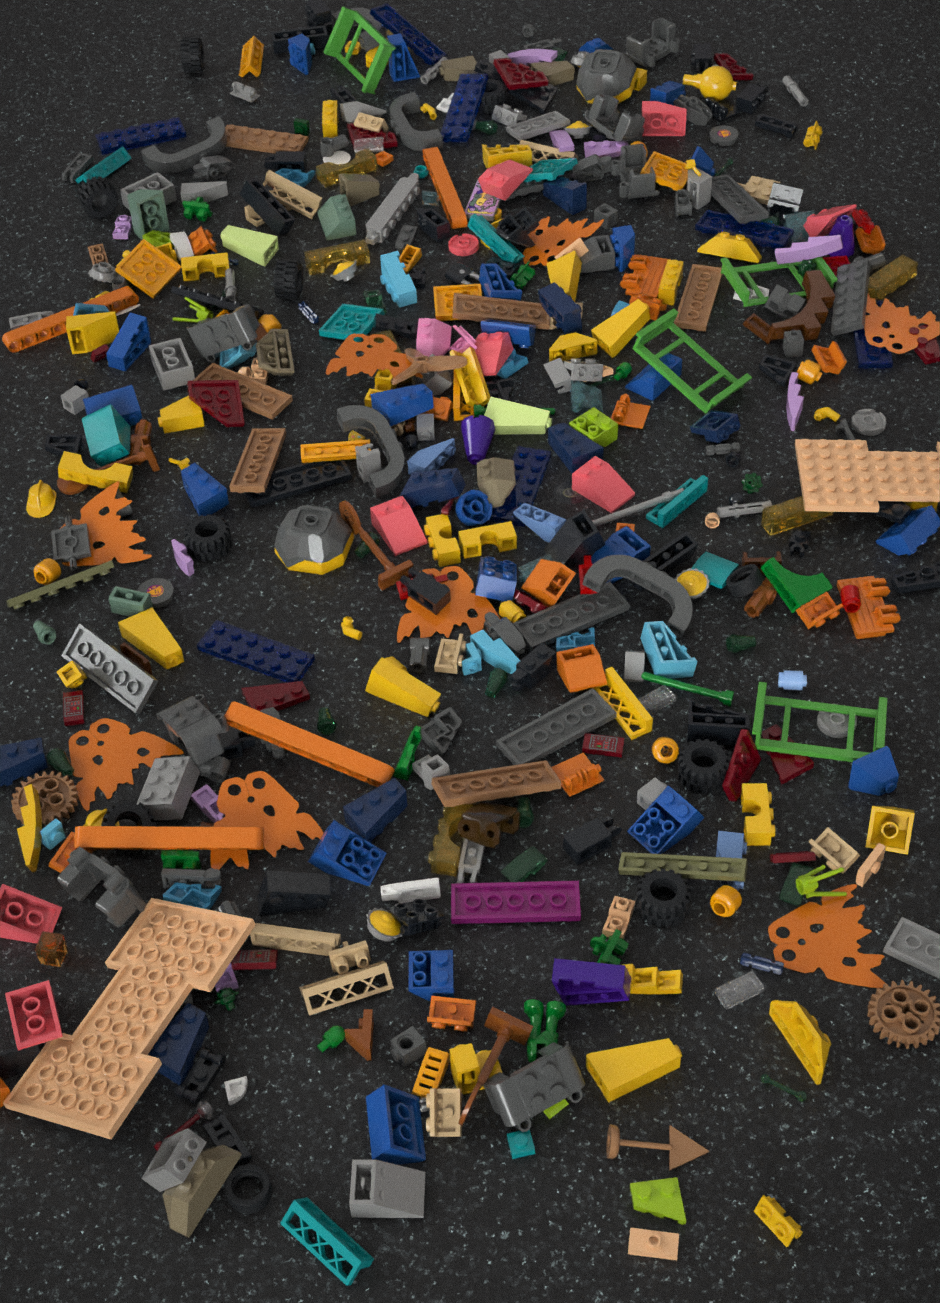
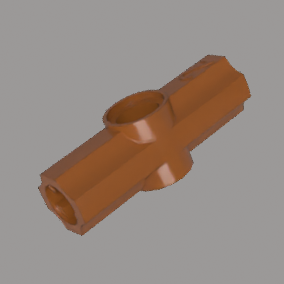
[129,419,152,465]
[744,577,777,618]

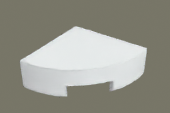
[224,1076,248,1105]

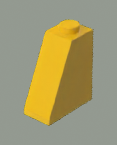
[158,396,204,434]

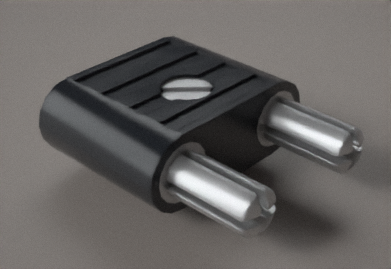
[445,262,479,285]

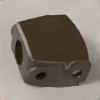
[458,802,520,848]

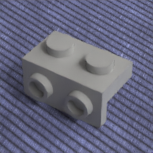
[492,104,527,126]
[564,358,603,381]

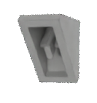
[624,650,645,683]

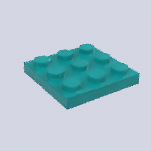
[523,158,578,182]
[318,304,385,342]

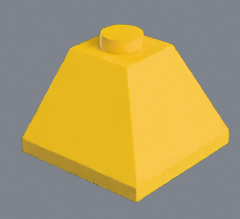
[865,806,915,855]

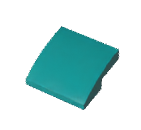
[691,552,739,589]

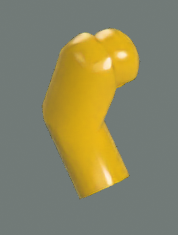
[814,407,841,422]

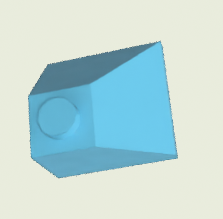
[219,343,256,369]

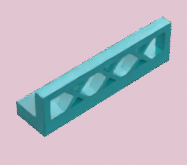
[76,146,132,183]
[467,214,524,264]
[646,475,708,528]
[280,1197,374,1286]

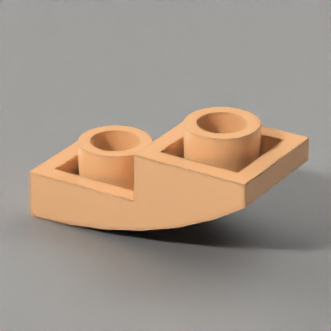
[249,357,269,384]
[602,896,635,939]

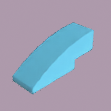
[470,630,520,674]

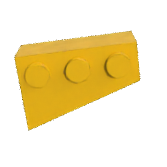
[482,145,532,169]

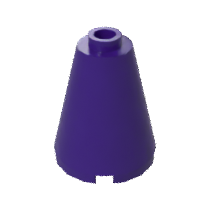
[828,215,855,257]
[461,415,495,465]

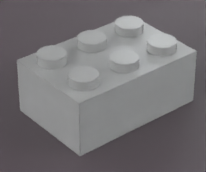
[120,172,177,210]
[149,338,195,390]
[137,756,200,821]

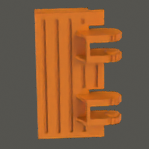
[620,254,671,299]
[837,576,901,639]

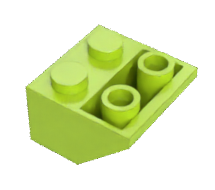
[569,407,618,447]

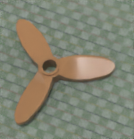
[391,348,468,385]

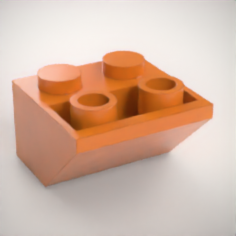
[521,559,576,607]
[557,644,607,693]

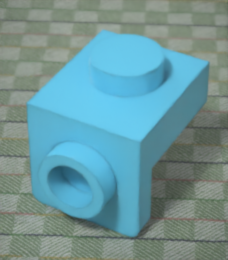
[462,642,482,676]
[40,818,66,850]

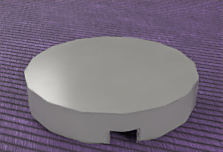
[851,409,887,436]
[817,703,857,738]

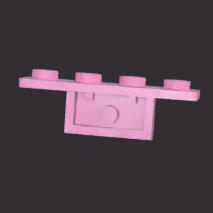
[450,325,477,353]

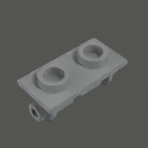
[230,81,260,102]

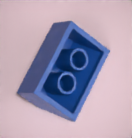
[481,319,536,348]
[625,353,682,401]
[83,385,142,426]
[876,505,940,556]
[366,1085,426,1165]

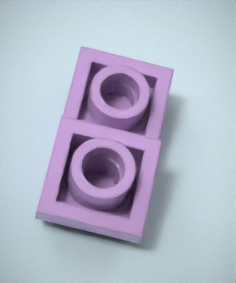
[112,215,132,239]
[172,539,194,576]

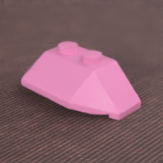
[416,318,452,357]

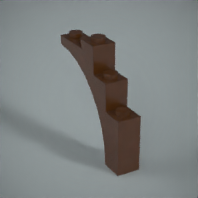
[768,270,835,341]

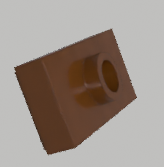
[743,313,772,344]

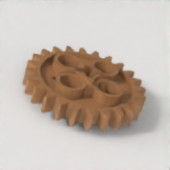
[11,771,79,828]
[867,980,940,1049]

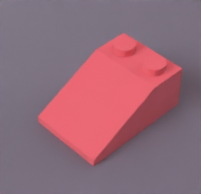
[642,101,687,136]
[478,160,533,201]
[803,204,857,237]
[475,332,514,376]
[572,456,635,513]
[370,496,428,556]
[0,884,62,945]
[5,980,63,1051]

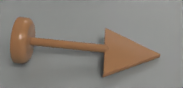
[606,1124,709,1171]

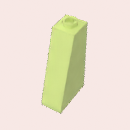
[221,225,279,266]
[484,397,552,435]

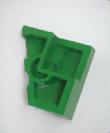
[393,726,422,781]

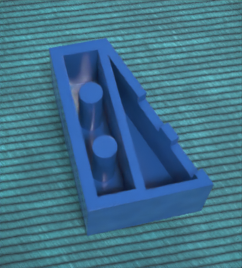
[387,33,420,82]
[650,81,686,105]
[479,263,522,301]
[106,312,151,372]
[371,384,434,427]
[181,463,229,516]

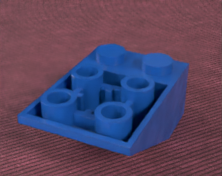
[591,526,651,584]
[475,556,517,601]
[627,785,704,854]
[308,820,387,886]

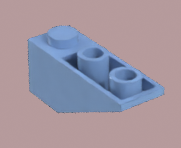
[407,438,456,475]
[513,503,566,542]
[716,831,747,892]

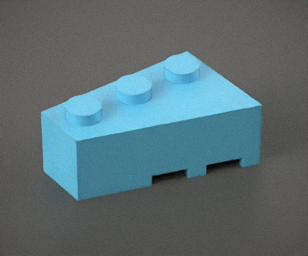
[380,251,417,308]
[640,621,698,679]

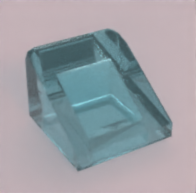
[422,190,440,206]

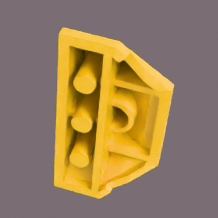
[697,232,762,263]
[769,1000,831,1085]

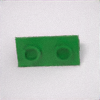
[509,261,535,290]

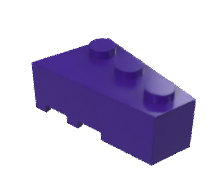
[552,958,631,1005]

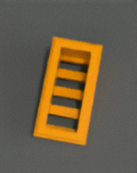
[399,244,422,274]
[412,1047,450,1098]

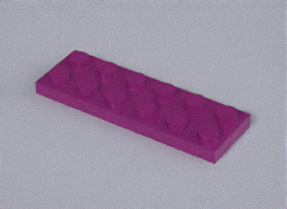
[451,881,581,924]

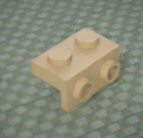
[354,112,389,133]
[434,634,467,674]
[808,827,860,874]
[426,1088,462,1137]

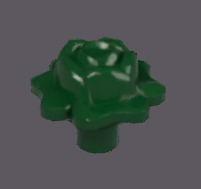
[798,259,816,278]
[742,473,763,494]
[214,987,239,1011]

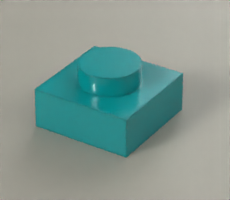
[507,1129,535,1159]

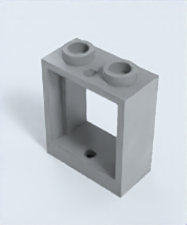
[141,1129,207,1192]

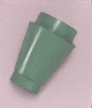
[33,621,56,644]

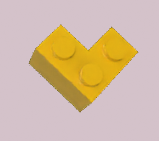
[449,1043,502,1095]

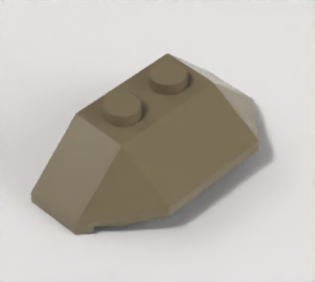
[256,329,294,376]
[477,457,516,509]
[162,1145,242,1238]

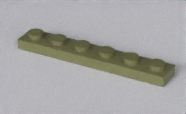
[6,560,114,610]
[618,852,748,882]

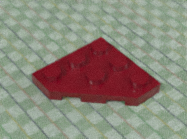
[493,58,549,90]
[347,123,397,153]
[187,380,244,427]

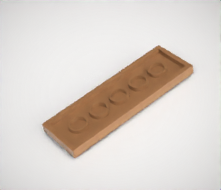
[225,124,308,154]
[674,264,723,331]
[452,293,550,330]
[193,363,293,420]
[229,428,286,493]
[431,760,561,807]

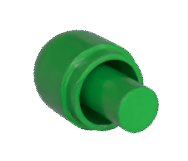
[614,362,632,380]
[317,1025,345,1053]

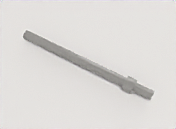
[592,488,684,527]

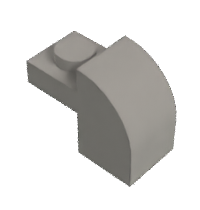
[412,754,450,790]

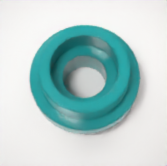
[414,165,428,179]

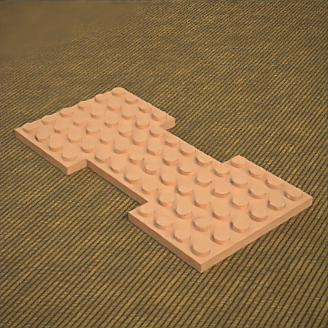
[795,439,940,512]
[3,898,256,1139]

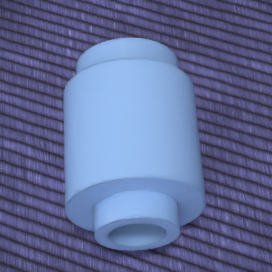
[778,670,807,690]

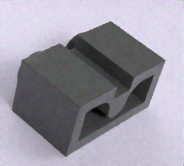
[764,284,805,319]

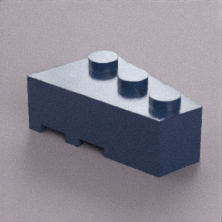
[543,176,587,215]
[538,282,583,335]
[548,422,603,473]
[400,468,466,511]
[0,738,48,787]
[343,778,408,843]
[148,1002,209,1085]

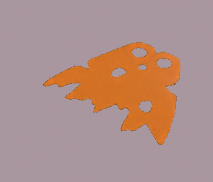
[523,216,604,266]
[864,293,940,354]
[326,334,423,378]
[61,482,152,566]
[397,566,500,643]
[69,718,184,811]
[210,771,324,870]
[768,884,888,988]

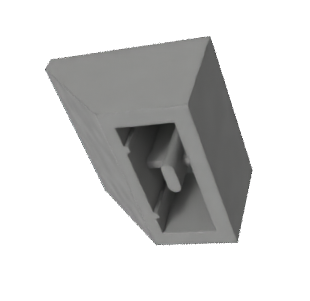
[686,168,712,209]

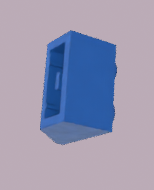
[288,34,312,75]
[610,225,635,272]
[409,950,454,1002]

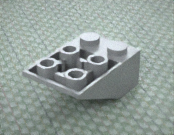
[349,1160,425,1218]

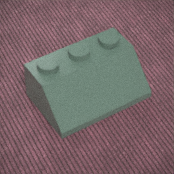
[127,189,170,240]
[317,194,356,240]

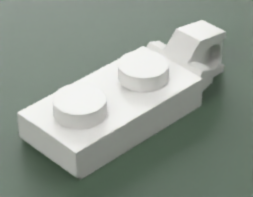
[381,878,441,903]

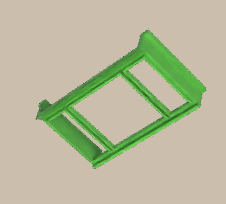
[324,6,397,95]
[721,256,838,307]
[632,308,752,414]
[752,682,887,762]

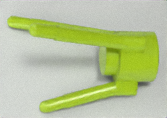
[172,297,213,323]
[796,865,847,898]

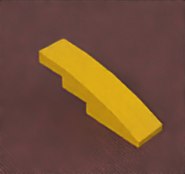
[17,784,42,872]
[624,964,683,995]

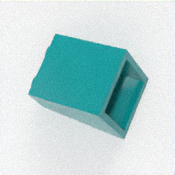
[82,404,130,467]

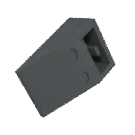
[580,235,615,273]

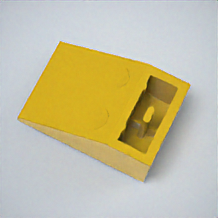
[66,311,119,354]

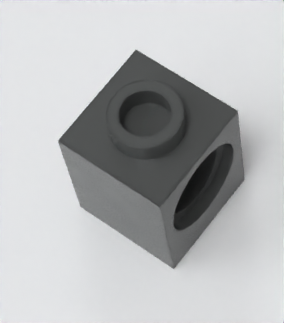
[594,203,618,230]
[783,330,804,358]
[390,1026,427,1068]

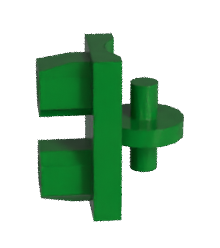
[182,196,213,222]
[161,850,202,870]
[590,929,629,965]

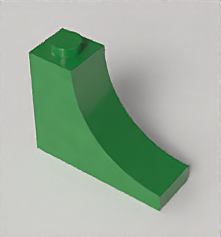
[761,557,833,614]

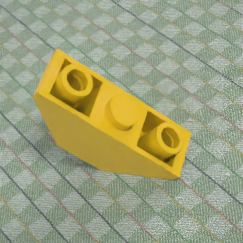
[549,332,597,362]

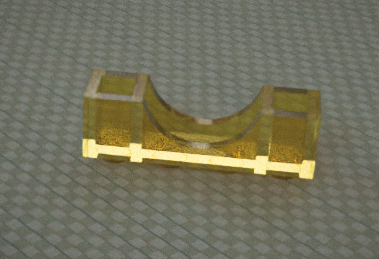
[316,148,377,187]
[304,240,370,275]
[428,803,475,877]

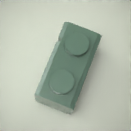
[108,586,153,617]

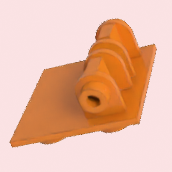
[611,394,651,429]
[551,753,604,797]

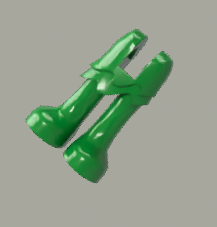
[524,999,566,1063]

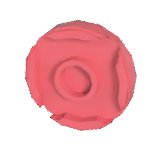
[448,233,479,256]

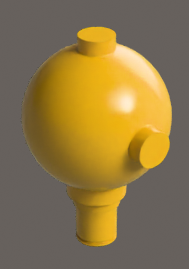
[683,66,737,101]

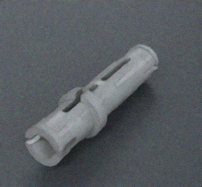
[420,57,448,84]
[782,75,809,106]
[224,268,237,301]
[717,500,772,518]

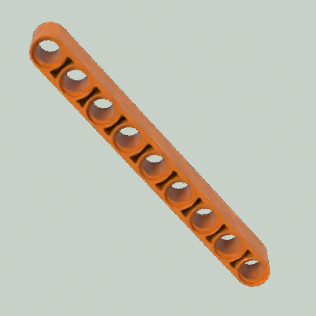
[423,147,467,229]
[2,286,139,353]
[225,701,395,787]
[74,826,264,850]

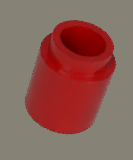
[840,585,861,613]

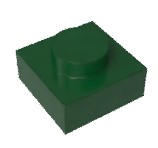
[293,118,310,136]

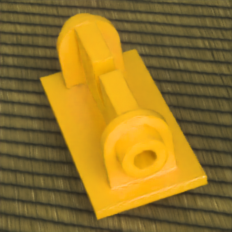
[803,121,822,149]
[754,1195,803,1247]

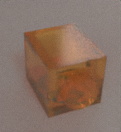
[35,931,68,967]

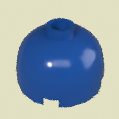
[456,490,492,527]

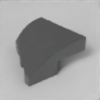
[421,707,462,756]

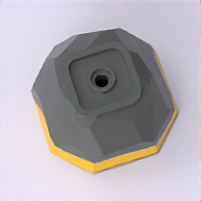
[577,49,639,104]
[274,505,354,575]

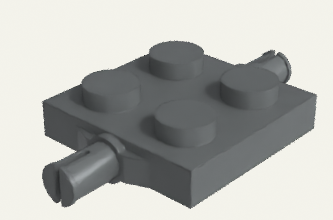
[51,516,92,570]

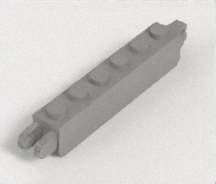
[365,173,420,245]

